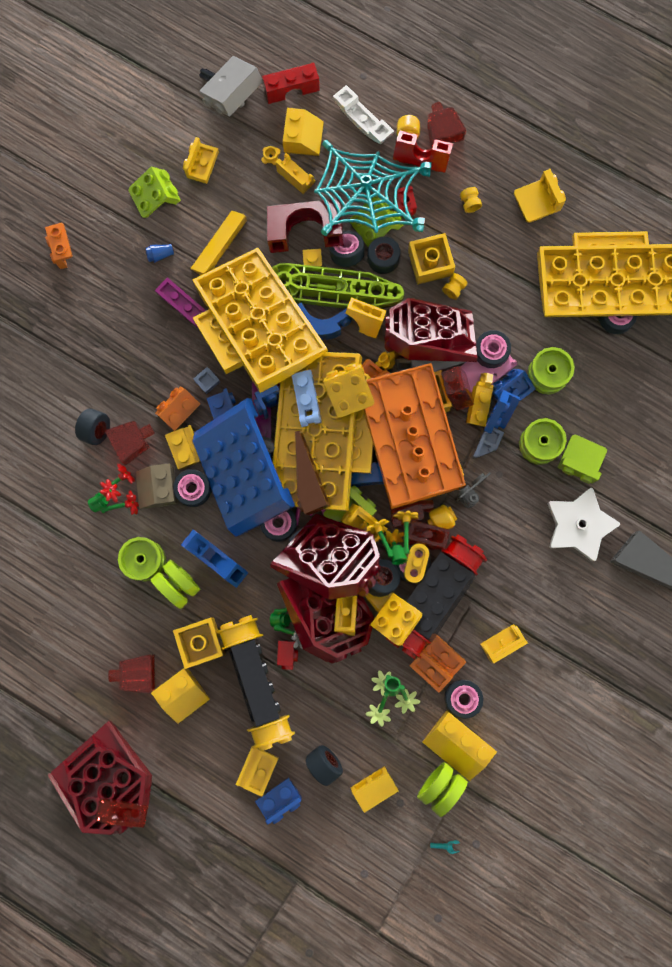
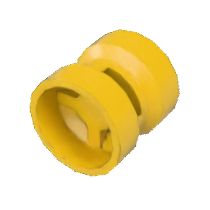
[460,187,482,213]
[442,273,468,300]

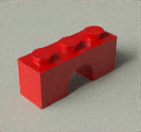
[262,63,320,104]
[393,130,453,173]

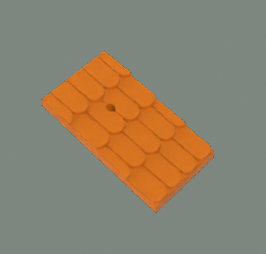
[363,363,466,509]

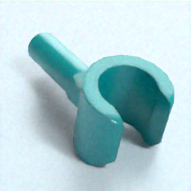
[430,840,460,854]

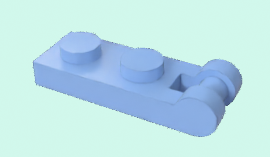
[292,370,322,427]

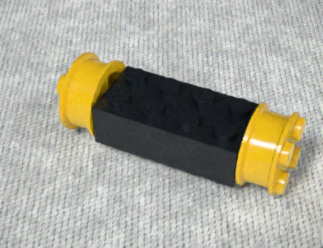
[216,615,295,751]

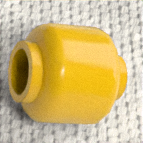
[396,115,420,139]
[427,505,457,533]

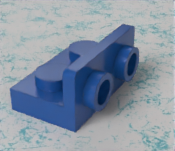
[492,369,535,401]
[253,385,280,419]
[207,388,236,419]
[484,390,520,434]
[255,777,302,825]

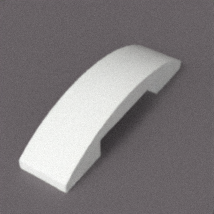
[333,85,394,144]

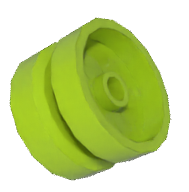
[527,347,575,395]
[519,418,567,465]
[118,537,166,582]
[150,559,201,609]
[417,762,468,817]

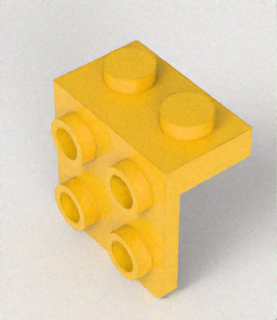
[514,169,566,223]
[323,363,374,418]
[370,593,422,646]

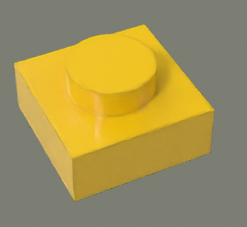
[303,249,322,267]

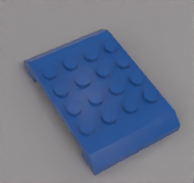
[193,398,295,536]

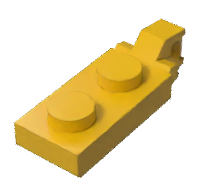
[466,373,493,427]

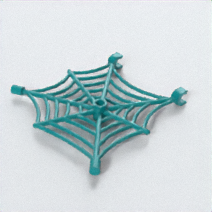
[314,140,432,236]

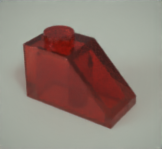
[408,521,450,550]
[95,798,148,828]

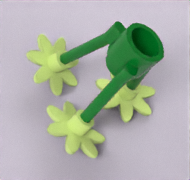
[366,670,420,727]

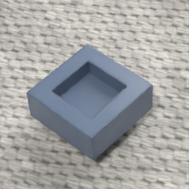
[193,367,220,394]

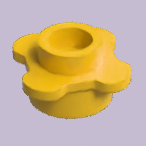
[261,146,281,165]
[376,351,395,370]

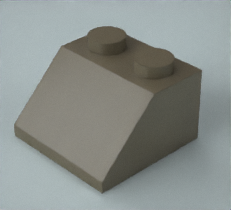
[135,463,178,509]

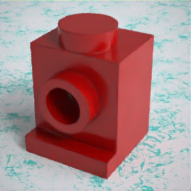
[393,186,417,217]
[277,641,298,670]

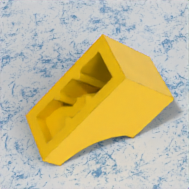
[345,297,386,338]

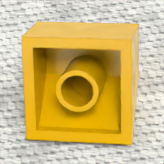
[283,108,324,156]
[151,668,210,724]

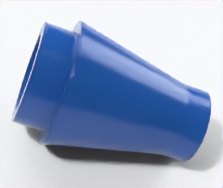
[145,244,174,263]

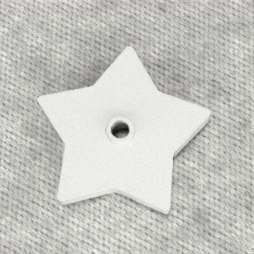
[548,488,620,561]

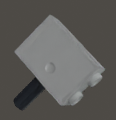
[199,56,263,117]

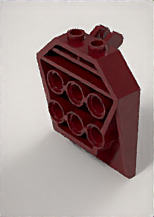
[384,298,477,362]
[270,514,380,600]
[277,578,375,664]
[48,721,152,835]

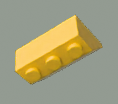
[422,711,497,781]

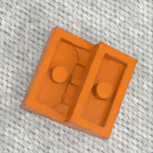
[410,635,466,693]

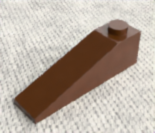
[295,431,331,515]

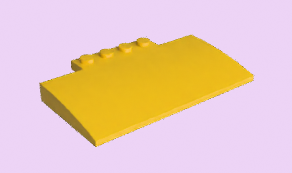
[537,232,672,317]
[193,248,328,393]
[273,352,374,511]

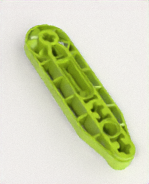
[272,263,404,309]

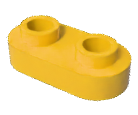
[404,544,429,583]

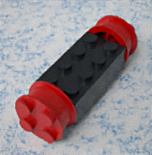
[386,534,487,660]

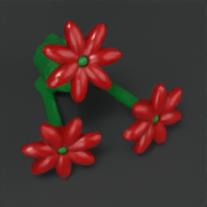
[88,464,139,515]

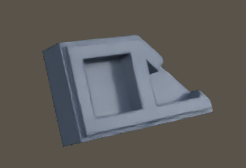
[472,428,504,458]

